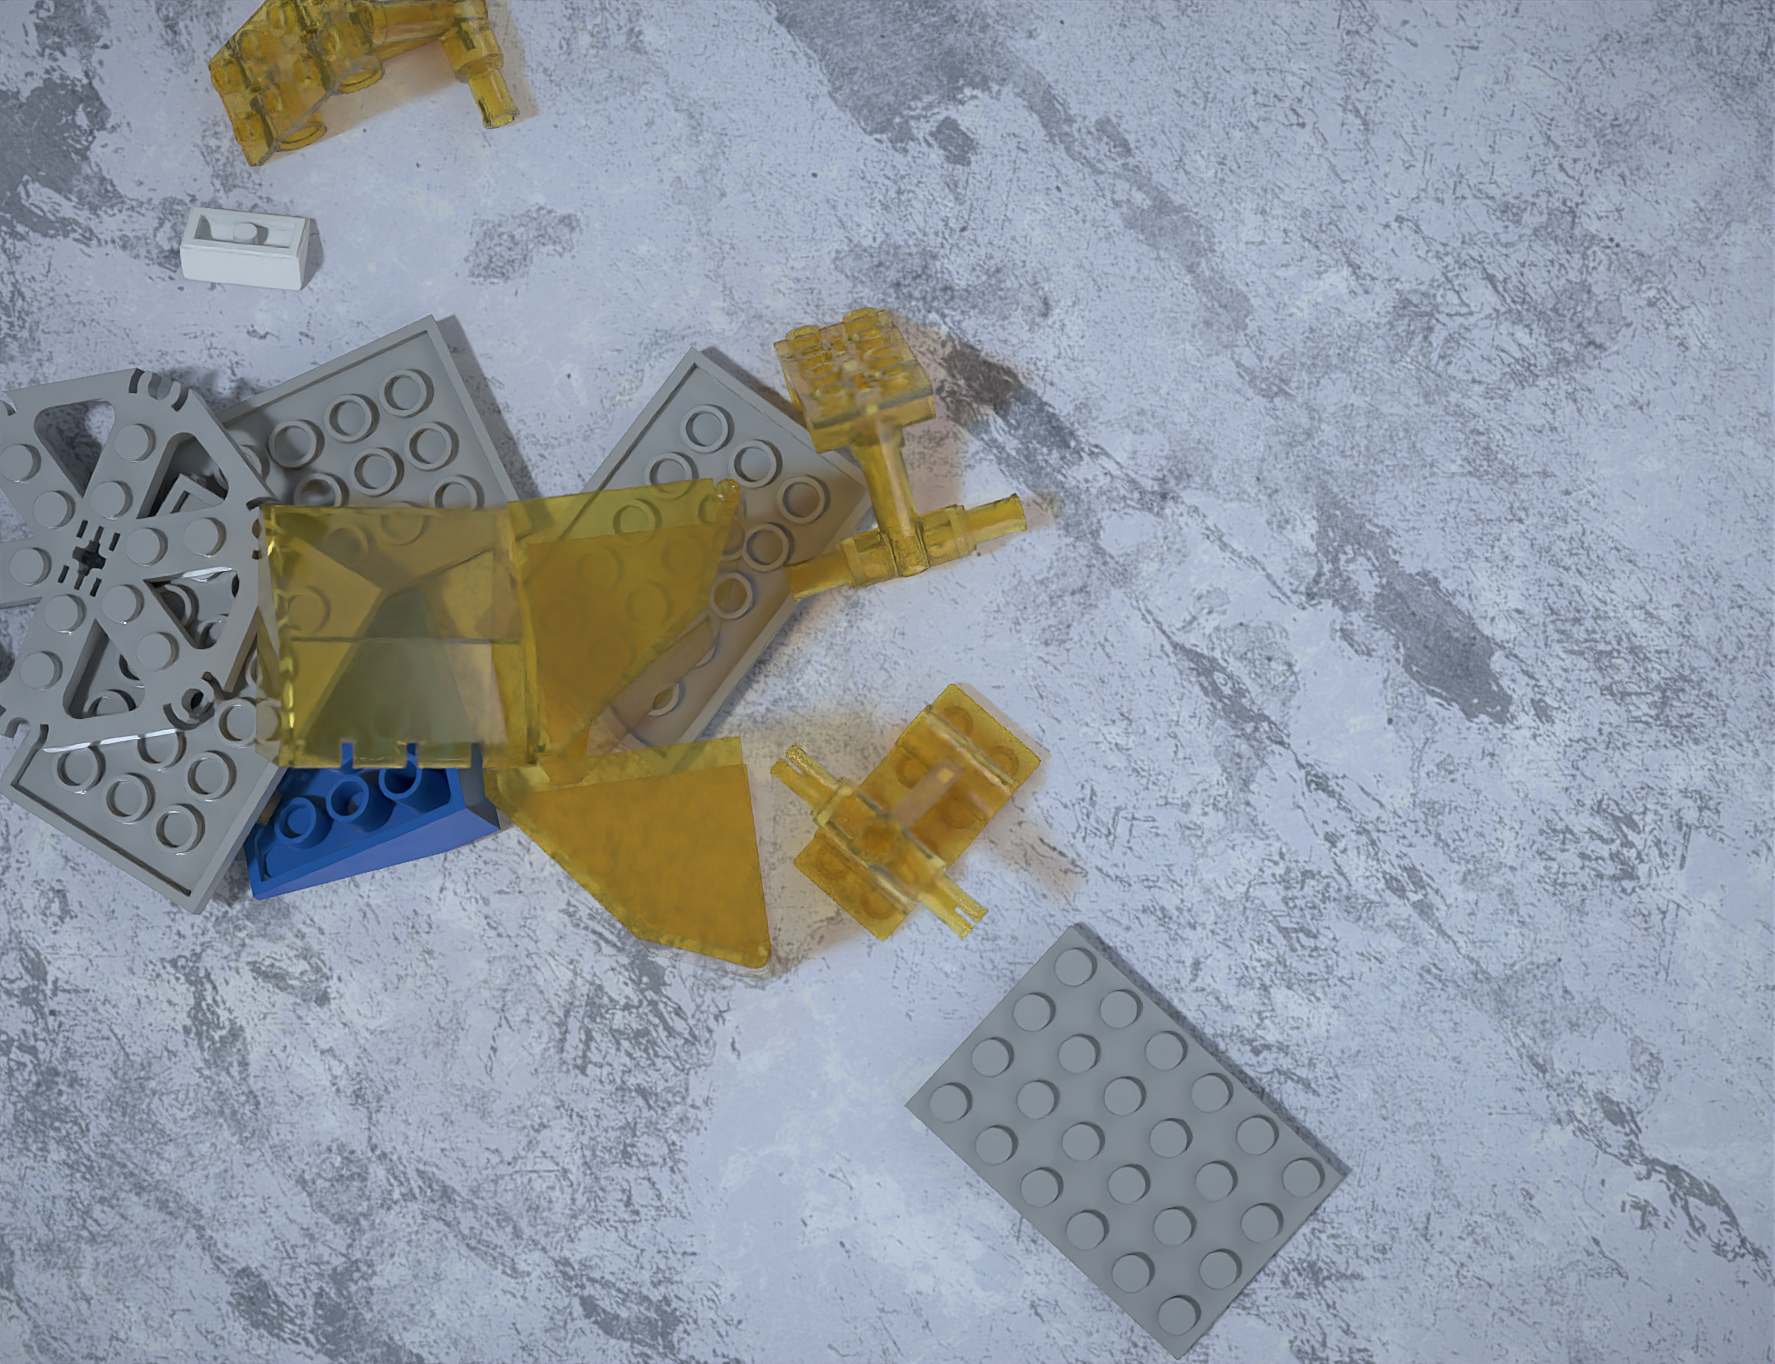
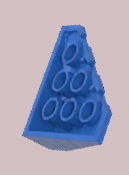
[243,593,501,900]

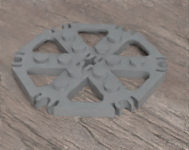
[0,368,286,753]

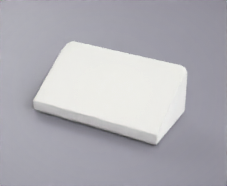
[180,206,310,291]

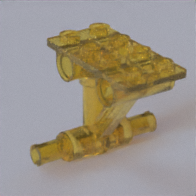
[208,0,520,167]
[773,307,1028,603]
[770,684,1041,942]

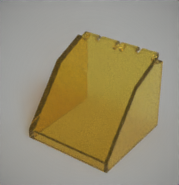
[507,478,747,786]
[256,505,541,768]
[483,736,774,982]

